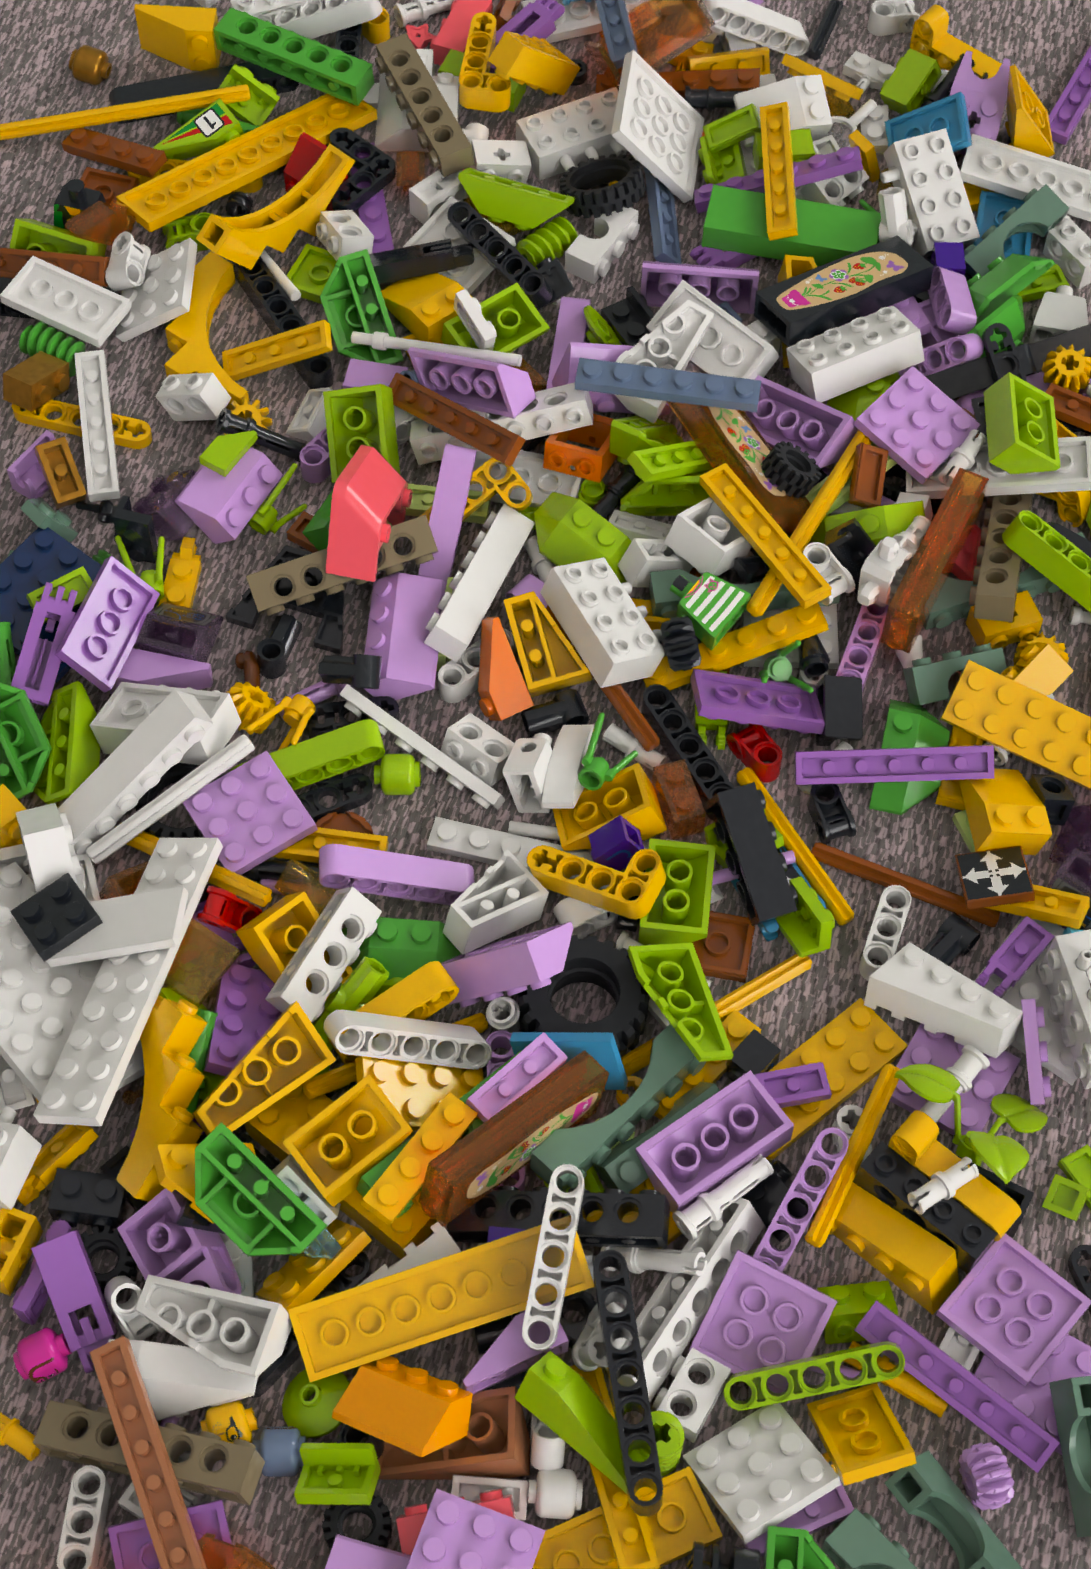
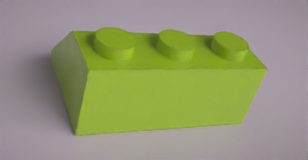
[9,218,108,257]
[441,283,550,353]
[984,372,1060,474]
[323,384,401,483]
[638,838,716,945]

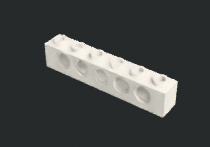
[409,382,593,465]
[605,1198,765,1403]

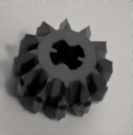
[660,616,702,672]

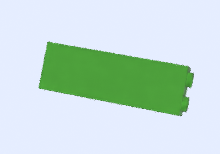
[701,185,881,266]

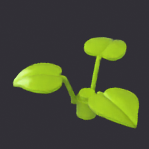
[894,1064,1048,1184]

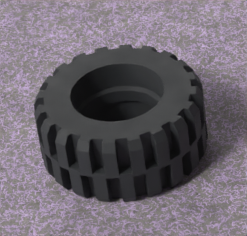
[518,934,650,1057]

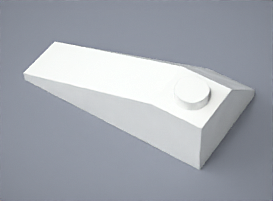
[614,300,715,424]
[135,1275,292,1377]
[105,1339,258,1421]

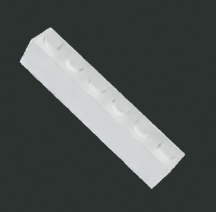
[424,503,535,662]
[58,689,214,856]

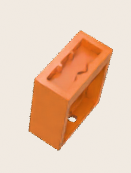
[543,414,617,483]

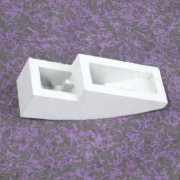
[541,724,598,809]

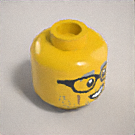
[200,1400,259,1443]

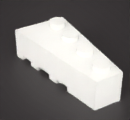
[864,942,1023,1058]

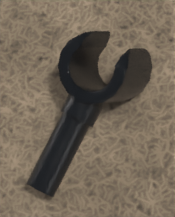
[76,500,114,523]

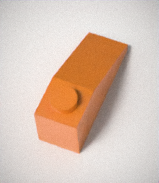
[478,617,534,721]

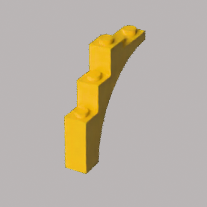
[196,144,355,270]
[164,251,250,410]
[116,995,208,1202]

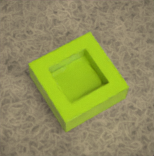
[1042,1174,1090,1222]

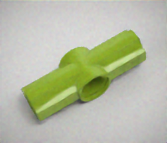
[313,956,389,1051]

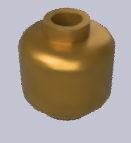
[69,45,112,86]

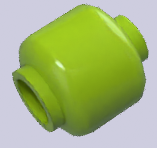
[374,754,421,795]

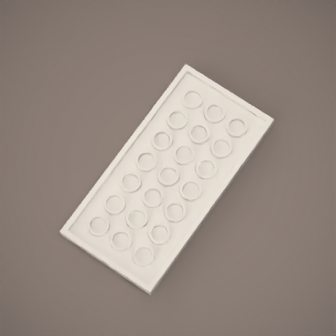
[0,862,144,1101]

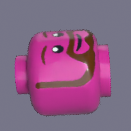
[13,1327,72,1384]

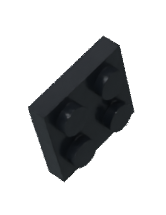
[10,873,103,962]

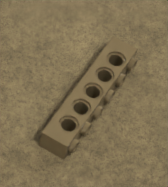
[375,33,475,177]
[969,494,1033,622]
[246,515,438,616]
[33,1399,265,1505]

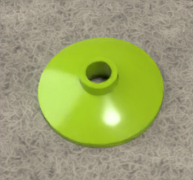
[583,305,621,345]
[282,1369,350,1438]

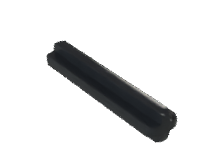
[807,0,844,60]

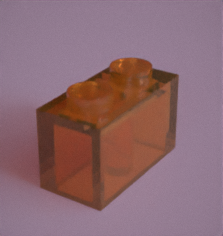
[652,759,706,840]

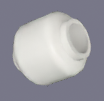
[527,1468,583,1519]

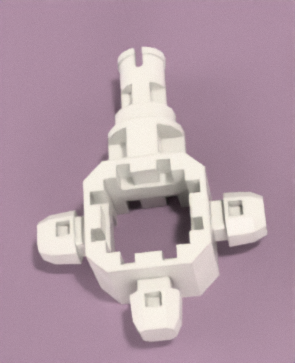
[857,515,931,607]

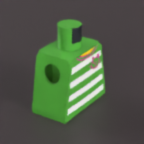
[670,572,751,651]

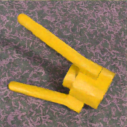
[247,694,316,751]

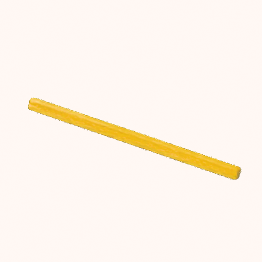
[0,84,251,141]
[746,394,882,617]
[522,953,812,1133]

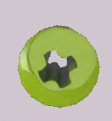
[516,216,578,269]
[637,1410,685,1476]

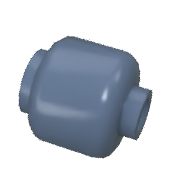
[252,1426,307,1477]

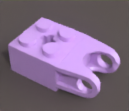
[949,51,1010,155]
[117,1188,242,1295]

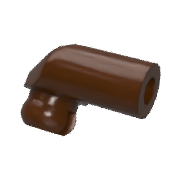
[235,650,260,688]

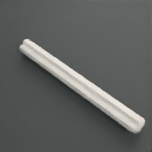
[86,734,255,864]

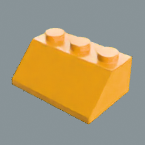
[332,1356,473,1457]

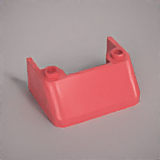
[325,445,413,582]

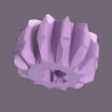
[959,1442,1014,1511]

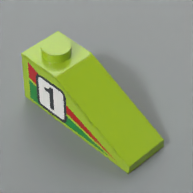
[153,98,244,160]

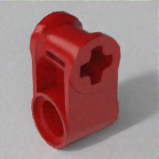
[726,723,782,782]
[196,886,262,934]

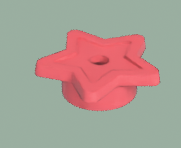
[405,24,434,49]

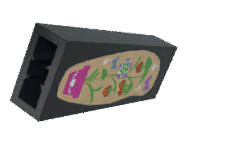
[754,235,934,347]

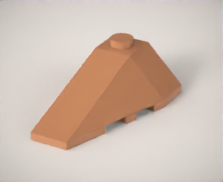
[378,1386,530,1480]

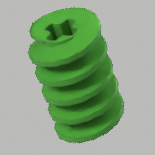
[19,322,86,378]

